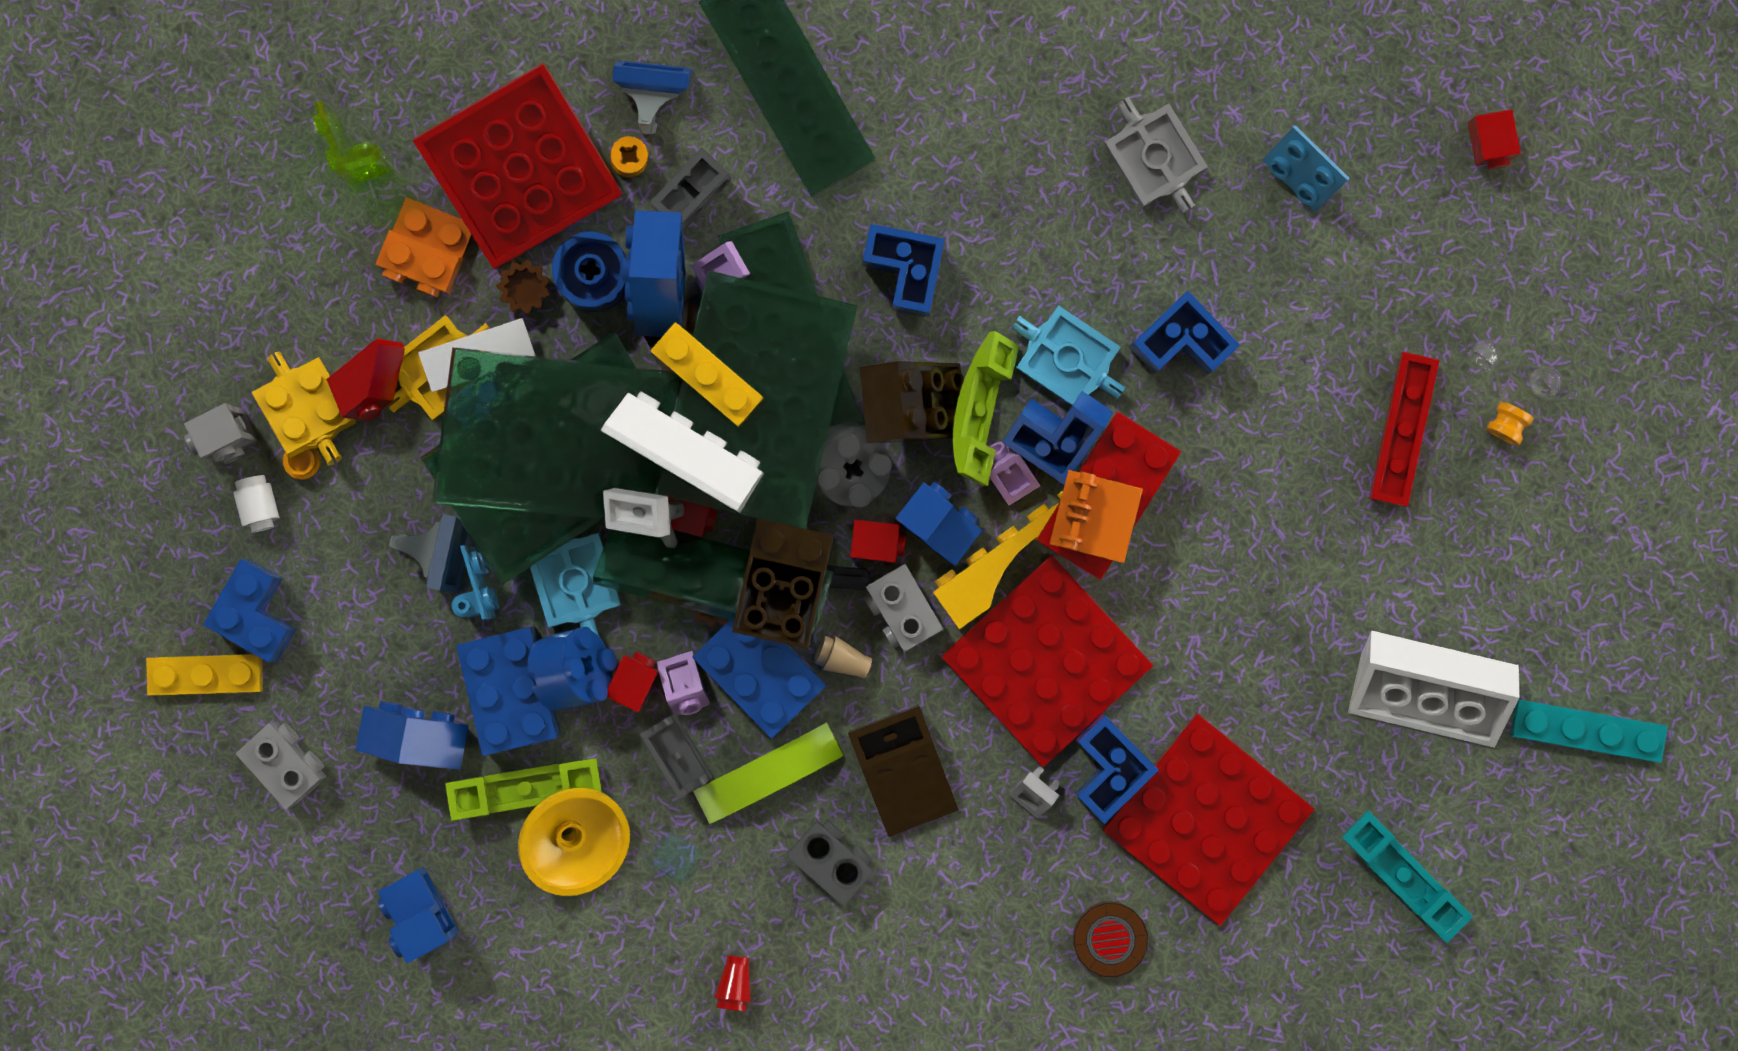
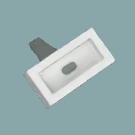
[603,488,685,548]

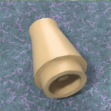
[813,635,872,679]

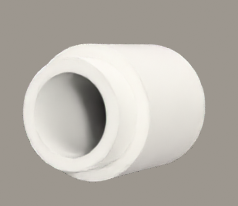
[233,475,280,533]

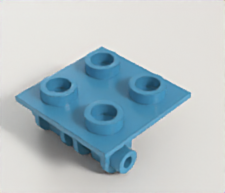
[1262,125,1350,212]
[452,545,500,620]

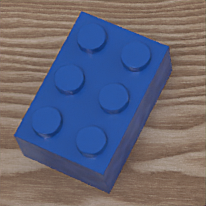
[622,210,686,337]
[692,615,827,739]
[456,627,562,756]

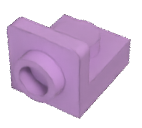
[691,241,750,298]
[990,442,1041,505]
[656,651,710,715]

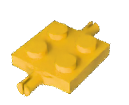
[387,315,491,421]
[252,352,356,466]

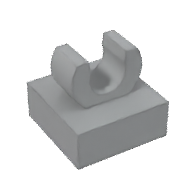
[1008,767,1060,819]

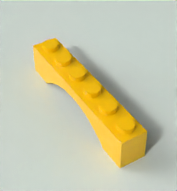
[932,490,1063,629]

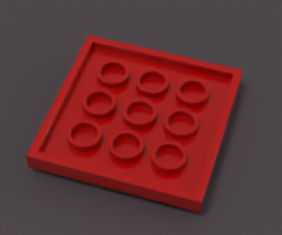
[412,62,623,270]
[941,555,1154,767]
[1102,713,1315,926]

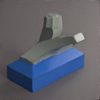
[612,60,692,134]

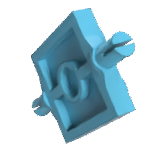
[1011,305,1125,406]
[527,517,622,636]

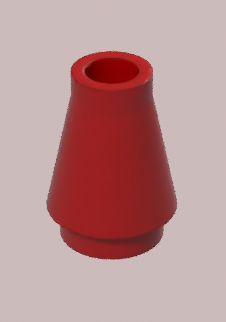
[714,955,751,1012]

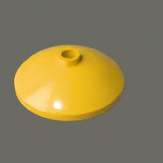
[518,788,630,896]

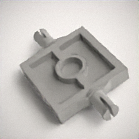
[1104,97,1208,214]

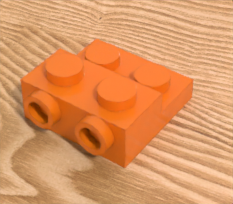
[375,197,473,298]

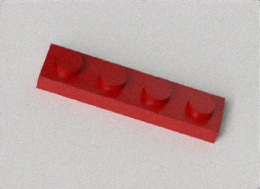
[1368,352,1440,507]

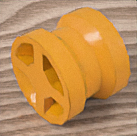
[610,136,648,178]
[1485,402,1534,446]

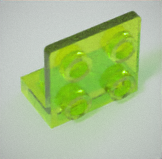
[312,100,395,186]

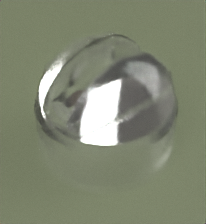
[1468,339,1502,372]
[1530,366,1561,399]

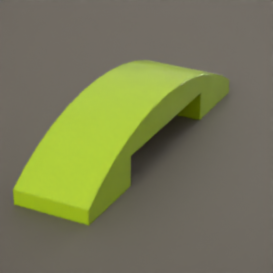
[953,331,1019,486]
[693,722,844,824]
[445,758,602,821]

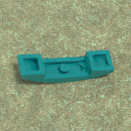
[1341,810,1474,943]

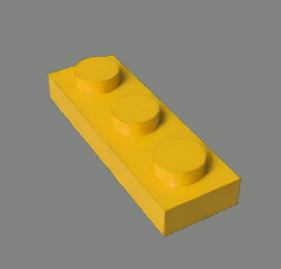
[650,322,764,427]
[146,654,263,696]

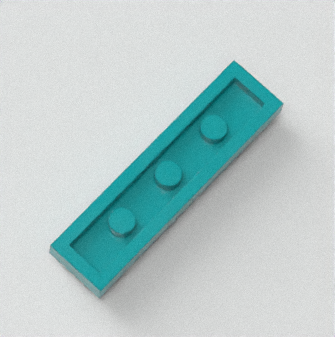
[1510,699,1668,763]

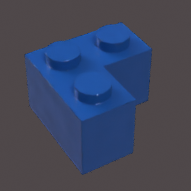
[863,224,945,318]
[1129,290,1240,375]
[1002,391,1113,485]
[895,482,983,566]
[203,559,297,663]
[355,701,469,770]
[1075,714,1159,824]
[378,866,459,964]

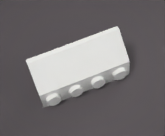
[601,391,764,513]
[1348,631,1519,748]

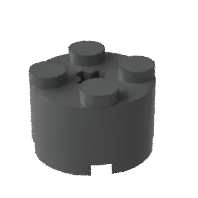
[809,421,892,508]

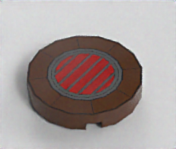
[1073,901,1148,978]

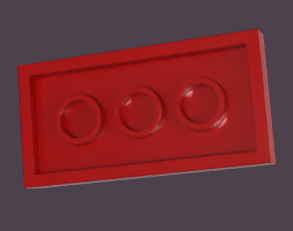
[1036,411,1182,581]

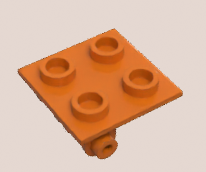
[1050,470,1143,563]

